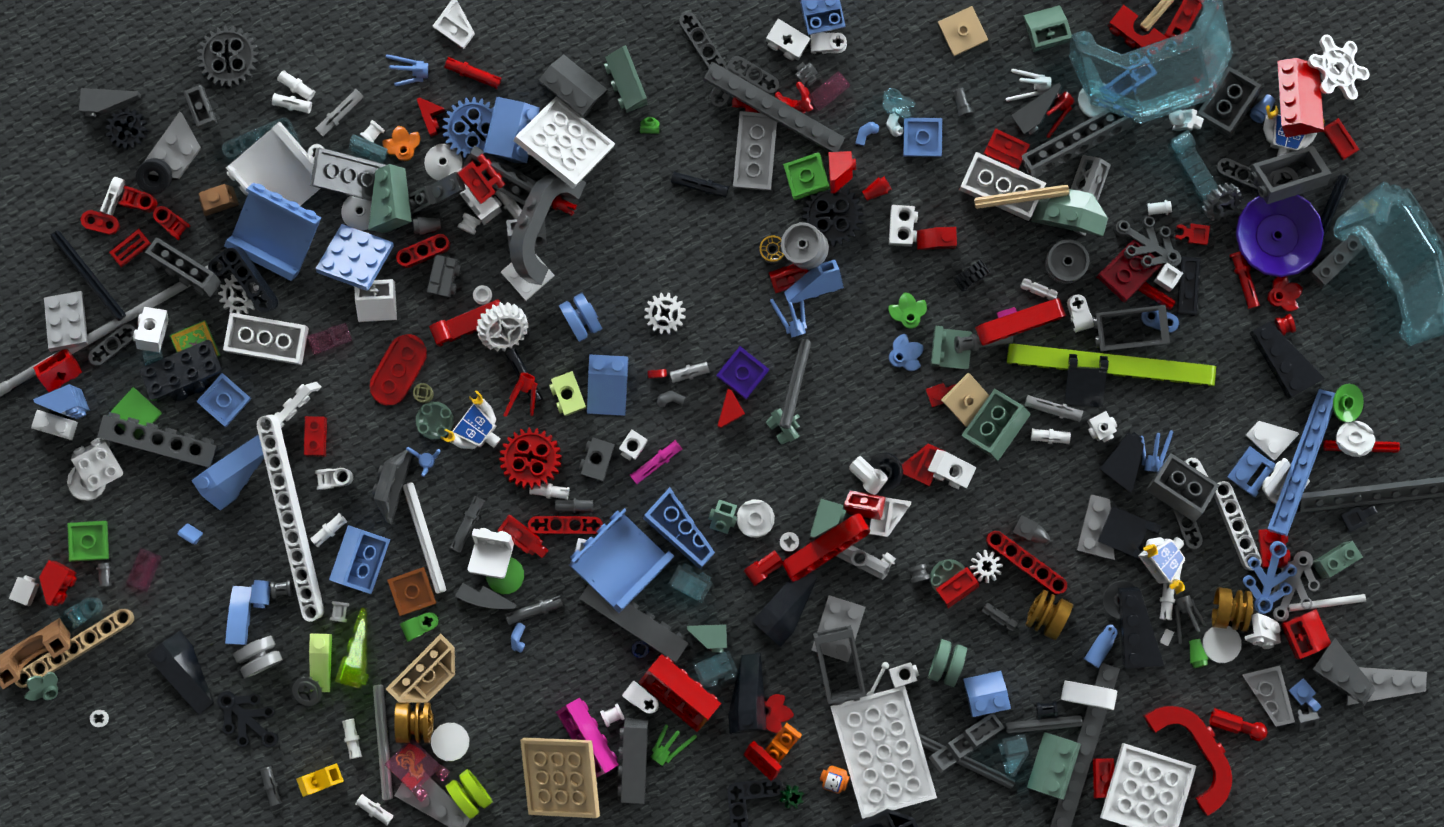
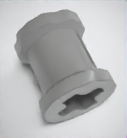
[329,601,349,622]

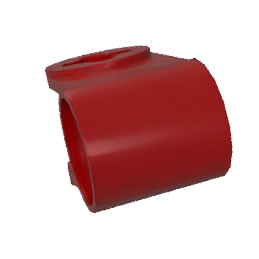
[118,186,157,212]
[153,206,190,240]

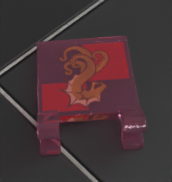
[385,738,450,802]

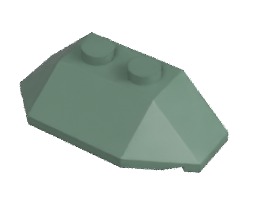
[1031,189,1108,236]

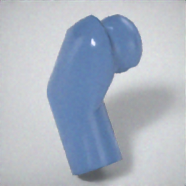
[855,122,879,146]
[511,623,525,653]

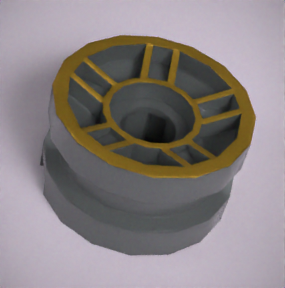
[759,235,785,263]

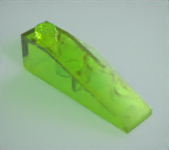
[335,607,369,688]

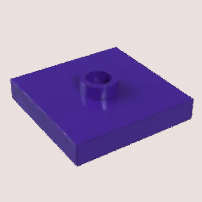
[716,346,770,400]

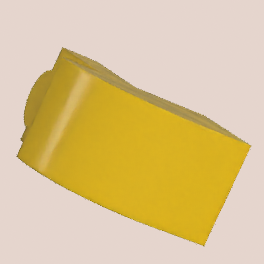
[296,763,344,797]

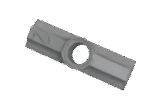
[836,546,891,580]

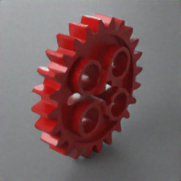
[499,428,562,490]

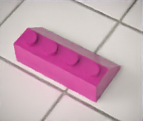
[556,698,619,778]

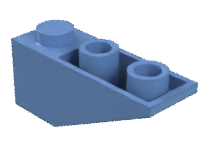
[784,259,844,304]

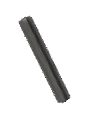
[1006,715,1083,734]

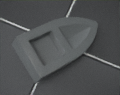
[1013,515,1051,543]

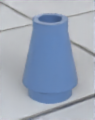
[1250,94,1275,123]

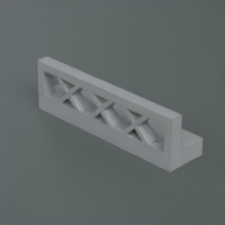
[1071,155,1111,236]

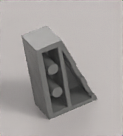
[1313,638,1375,706]

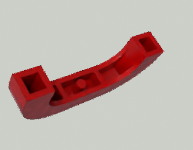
[1143,706,1232,816]

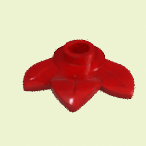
[1268,276,1303,311]
[764,694,794,733]

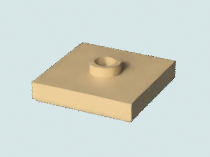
[938,6,988,56]
[941,373,989,427]

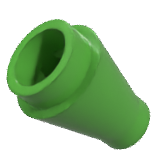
[1189,639,1209,668]

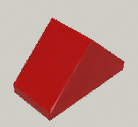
[718,389,745,428]

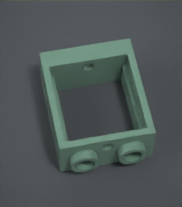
[1313,541,1363,579]

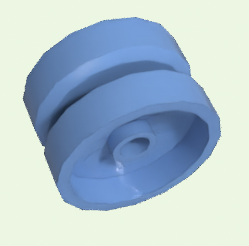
[559,293,602,342]

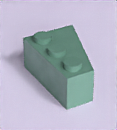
[368,164,412,233]

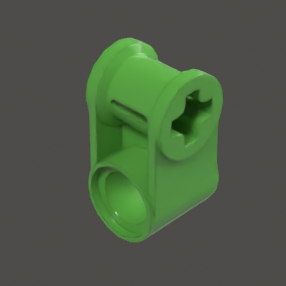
[400,612,439,642]

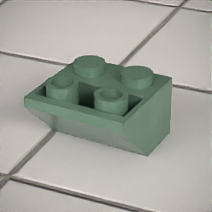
[1023,5,1072,52]

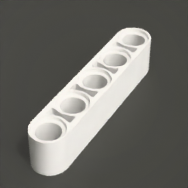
[1214,481,1262,571]

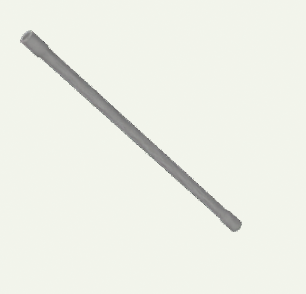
[0,262,222,397]

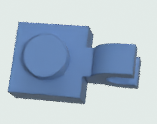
[1288,678,1321,712]

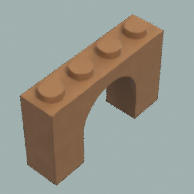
[0,618,70,689]

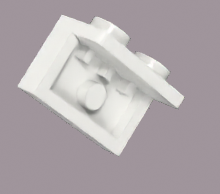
[1245,613,1281,649]

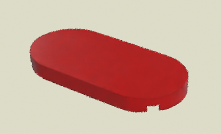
[370,334,427,406]

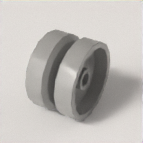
[781,222,829,270]
[233,636,283,679]

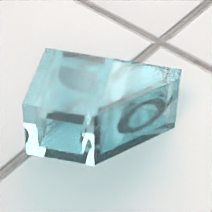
[998,734,1029,777]

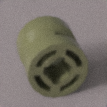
[413,383,434,403]

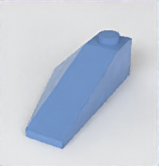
[191,435,264,510]

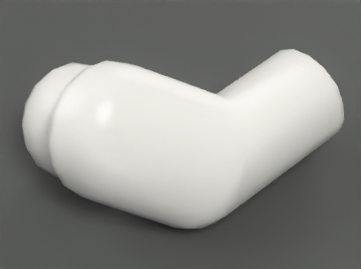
[886,108,904,137]

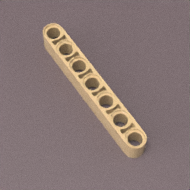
[14,609,134,688]

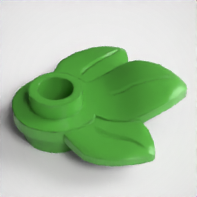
[888,292,927,329]

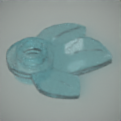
[882,88,916,118]

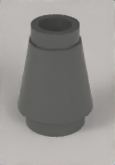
[412,217,441,236]

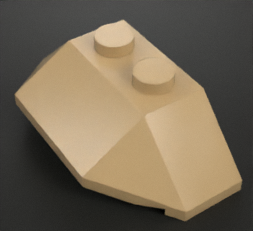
[386,634,455,703]

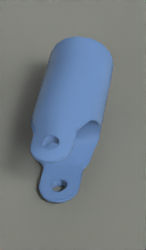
[1084,625,1118,668]

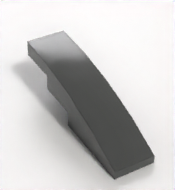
[929,713,1004,773]

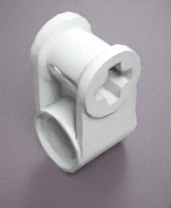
[811,32,847,54]
[1067,294,1094,333]
[315,468,353,490]
[622,680,659,714]

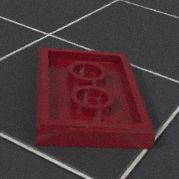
[1097,240,1163,303]

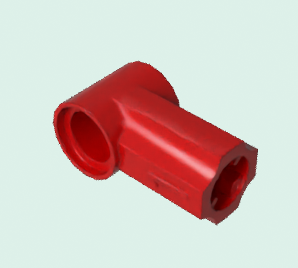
[743,550,783,586]

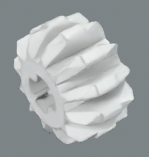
[970,550,1003,583]

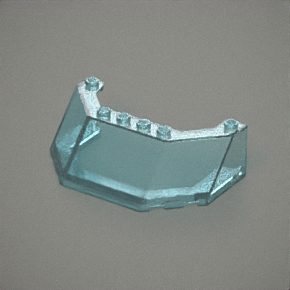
[1069,0,1233,124]
[1333,182,1444,346]

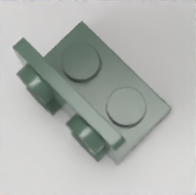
[930,326,972,370]

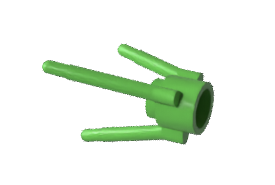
[651,725,697,766]

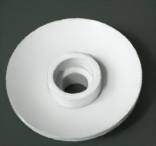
[424,144,462,181]
[341,196,372,231]

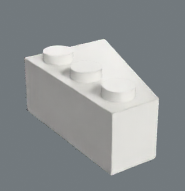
[456,167,502,225]

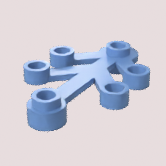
[1243,541,1297,614]

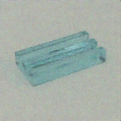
[349,134,388,164]

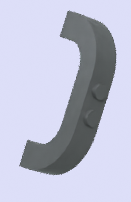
[510,173,586,285]

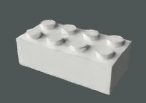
[959,152,1046,221]
[223,312,309,365]

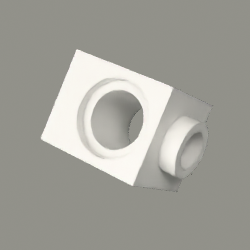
[1153,263,1183,292]
[619,429,648,461]
[9,575,39,606]
[888,662,919,688]

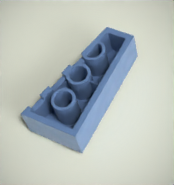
[643,487,715,570]

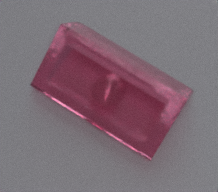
[126,548,162,592]

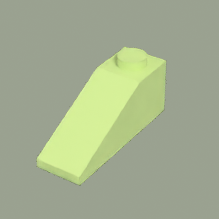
[309,634,332,692]

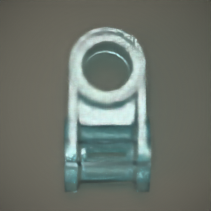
[63,597,102,629]

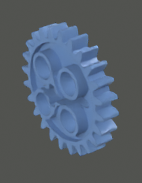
[442,97,494,158]

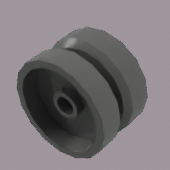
[1045,239,1090,285]

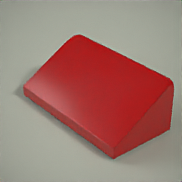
[768,264,809,294]
[843,490,886,520]

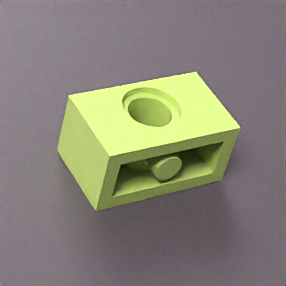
[549,371,587,416]

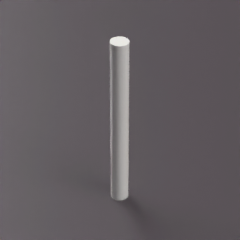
[1288,594,1366,612]

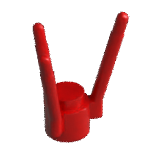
[1046,91,1075,138]
[503,373,538,417]

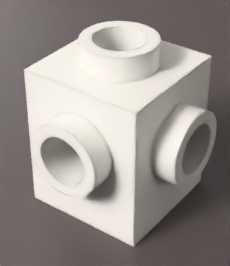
[1087,411,1117,442]

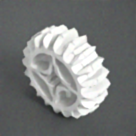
[476,302,528,352]

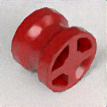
[1275,314,1296,336]

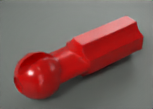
[1209,708,1268,741]

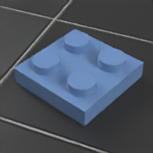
[903,118,942,157]
[196,373,252,427]

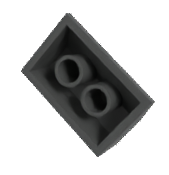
[539,54,608,118]
[1197,66,1261,138]
[1146,453,1219,522]

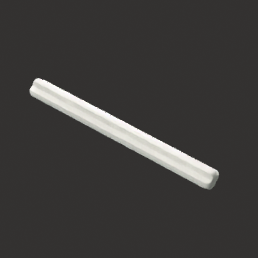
[403,483,446,594]

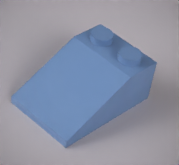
[587,354,629,416]

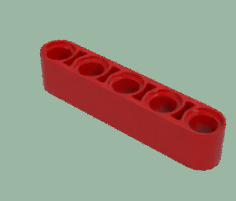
[975,298,1066,346]
[782,514,870,581]
[986,531,1067,594]

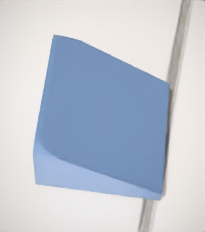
[177,523,203,545]

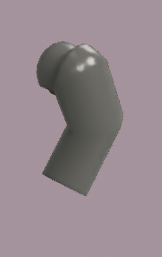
[656,391,686,407]

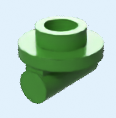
[640,117,659,134]

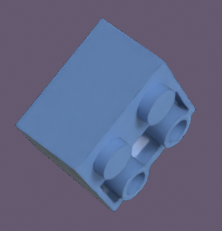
[800,0,846,35]

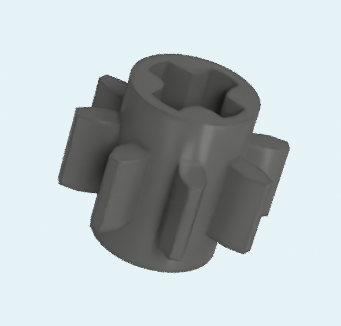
[794,62,818,86]

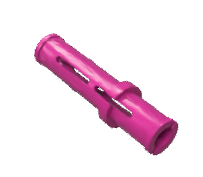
[630,440,683,484]

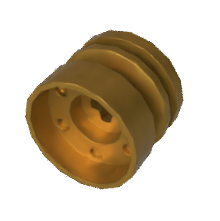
[1212,587,1253,631]
[1025,590,1073,640]
[395,702,434,743]

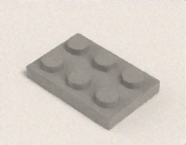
[44,291,88,352]
[812,595,865,662]

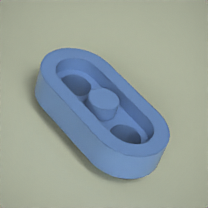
[1141,311,1179,333]

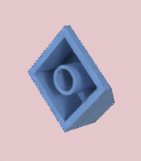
[963,671,1011,717]

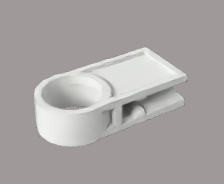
[100,177,125,216]

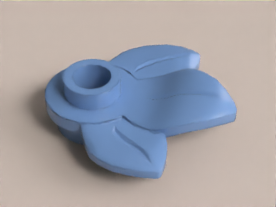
[889,334,923,371]

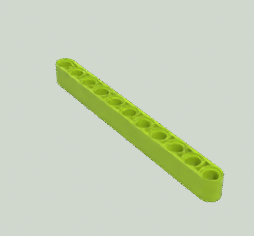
[1007,344,1216,386]

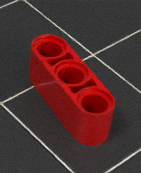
[396,234,450,268]

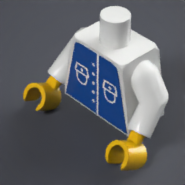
[1263,105,1324,156]
[441,391,501,449]
[1138,537,1185,594]

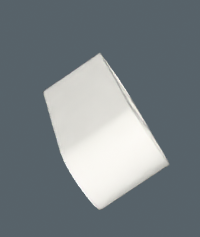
[1061,680,1118,710]

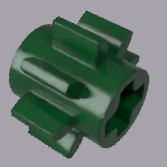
[780,785,804,809]

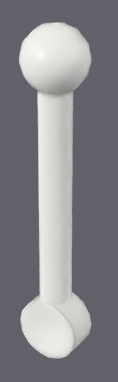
[867,662,889,696]

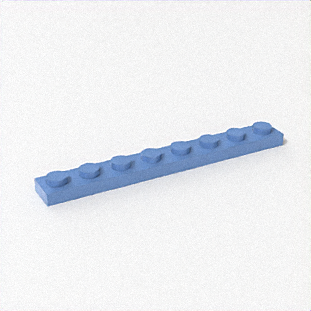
[1268,389,1335,536]

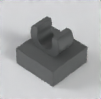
[1297,707,1319,732]

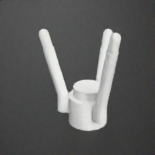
[1006,69,1051,101]

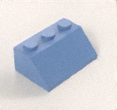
[484,97,540,163]
[33,384,90,419]
[329,525,390,594]

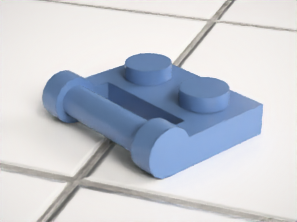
[1227,446,1276,497]

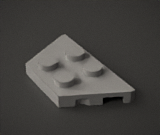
[145,112,201,179]

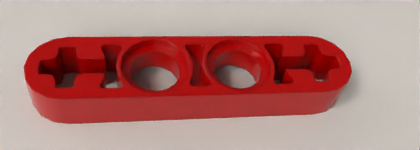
[528,516,603,534]

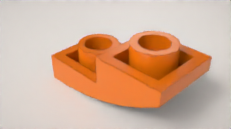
[765,723,802,763]

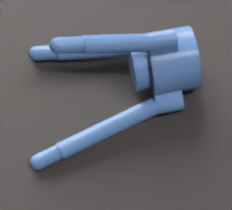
[386,54,428,86]
[770,299,807,337]
[1140,430,1173,472]
[406,447,440,476]

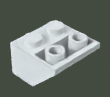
[354,279,397,322]

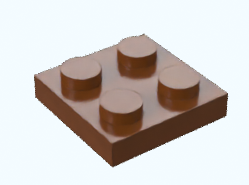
[387,567,437,616]

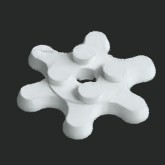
[1308,35,1369,100]

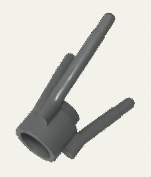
[1173,595,1206,645]

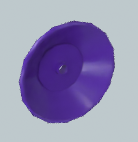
[1236,195,1324,277]

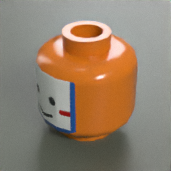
[820,765,850,794]

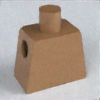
[198,184,239,216]

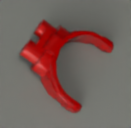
[775,82,813,114]

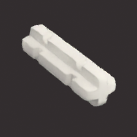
[1021,278,1058,300]

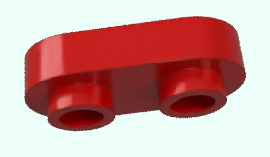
[81,210,120,235]

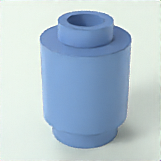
[250,580,271,608]

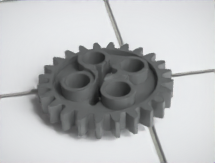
[197,25,260,88]

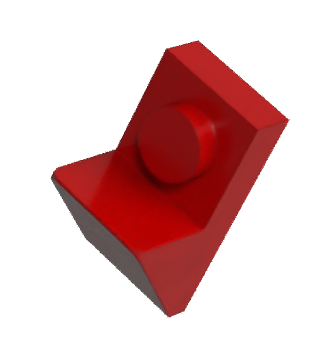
[416,98,446,137]

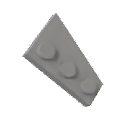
[1242,665,1295,727]

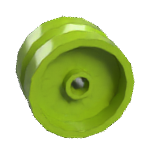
[446,769,493,819]

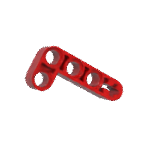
[429,300,500,346]

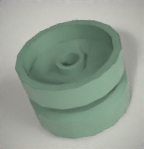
[928,639,967,687]

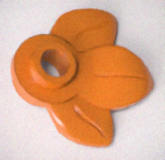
[382,126,420,161]

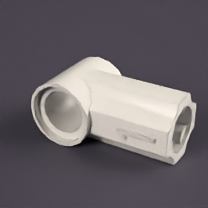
[849,456,888,495]

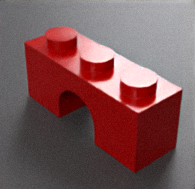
[1108,4,1169,60]

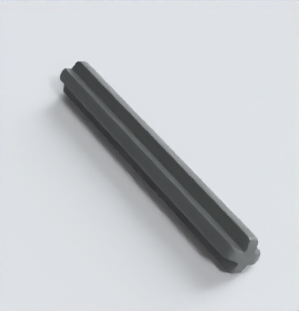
[779,339,811,429]

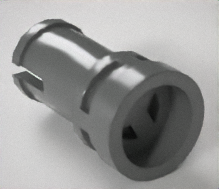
[952,88,973,118]

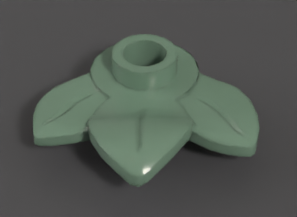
[24,672,58,701]

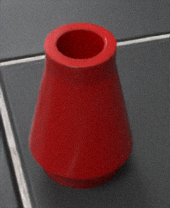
[862,176,891,201]

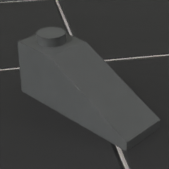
[1011,83,1062,136]
[79,88,141,118]

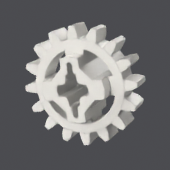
[218,274,261,314]
[645,293,686,334]

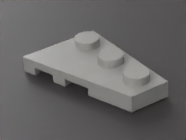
[1077,494,1115,560]

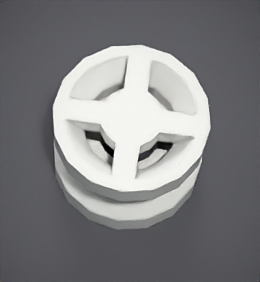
[457,213,481,235]
[780,532,799,552]

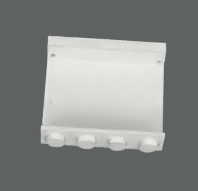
[226,122,321,206]

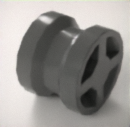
[908,564,930,583]

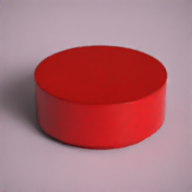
[647,369,667,378]

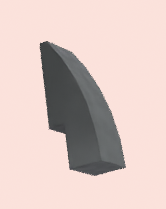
[455,583,518,609]

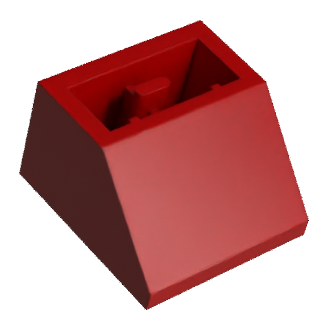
[39,560,77,606]
[1281,609,1331,659]

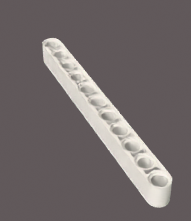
[257,415,324,622]

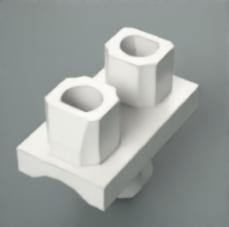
[1169,109,1204,131]

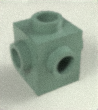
[708,500,737,534]

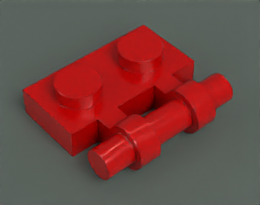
[457,153,505,204]

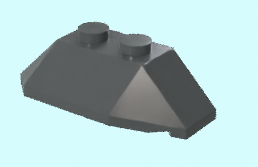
[372,450,413,524]

